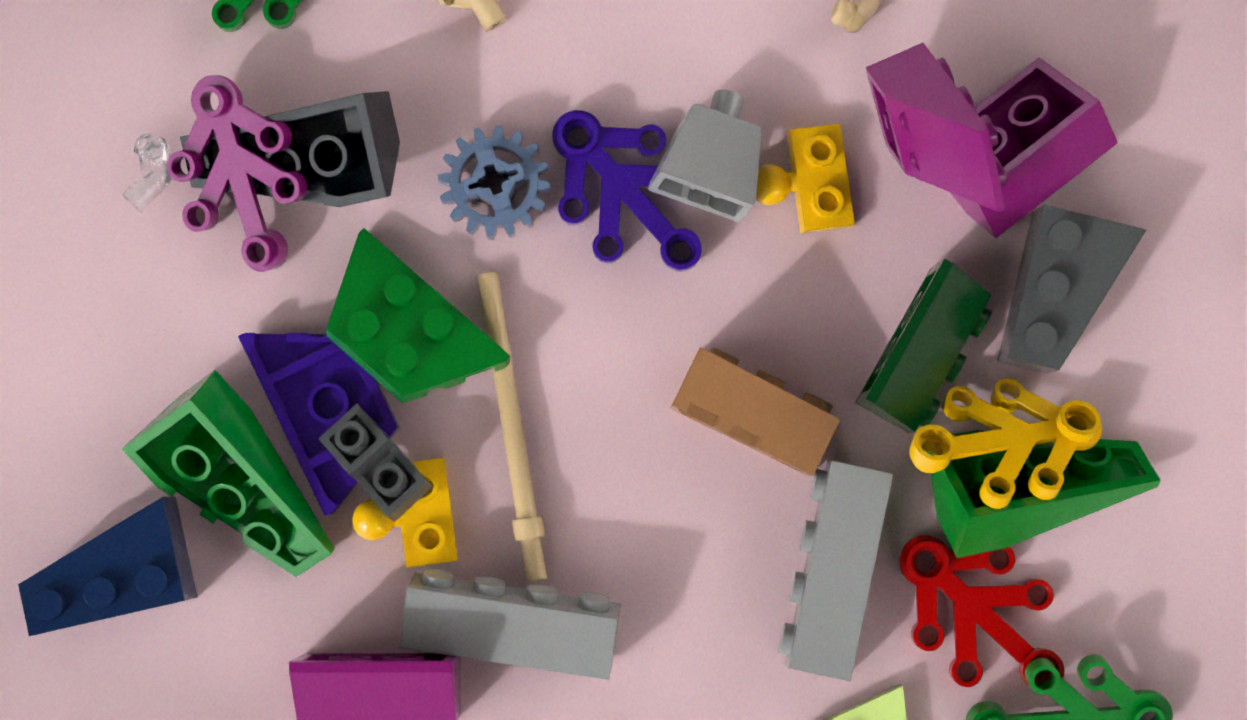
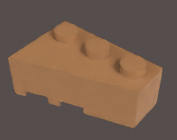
[670,347,841,476]

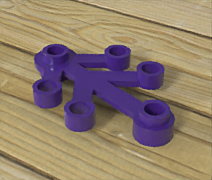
[552,110,702,272]

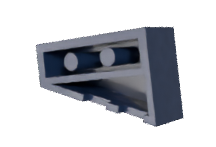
[18,496,197,636]

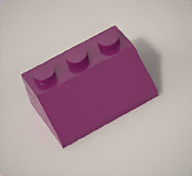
[950,57,1118,238]
[289,653,461,720]

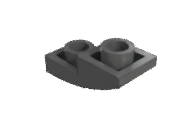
[318,403,433,522]

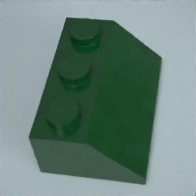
[855,259,992,433]

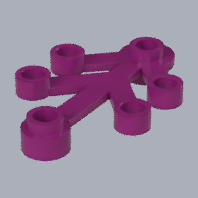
[167,75,307,272]

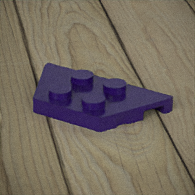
[238,333,400,516]

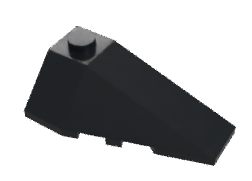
[180,91,400,207]

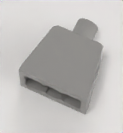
[647,90,762,223]

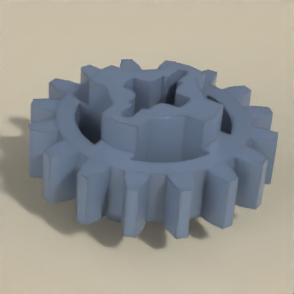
[438,125,551,240]

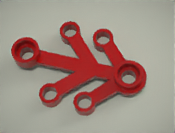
[899,535,1065,687]

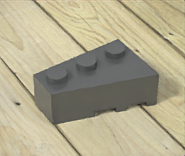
[997,204,1147,373]

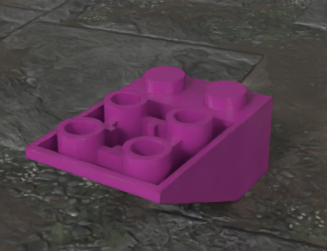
[865,42,1007,212]

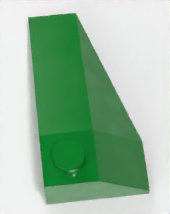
[927,430,1161,558]

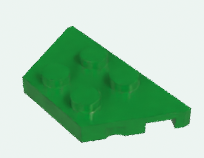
[326,228,511,403]

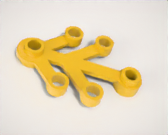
[909,378,1102,509]

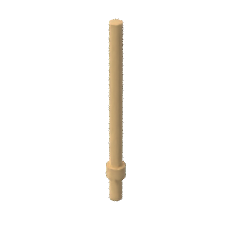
[477,272,547,582]

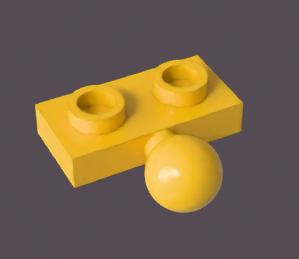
[756,124,855,234]
[352,458,458,568]

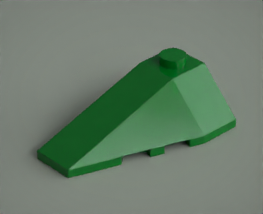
[122,370,335,577]

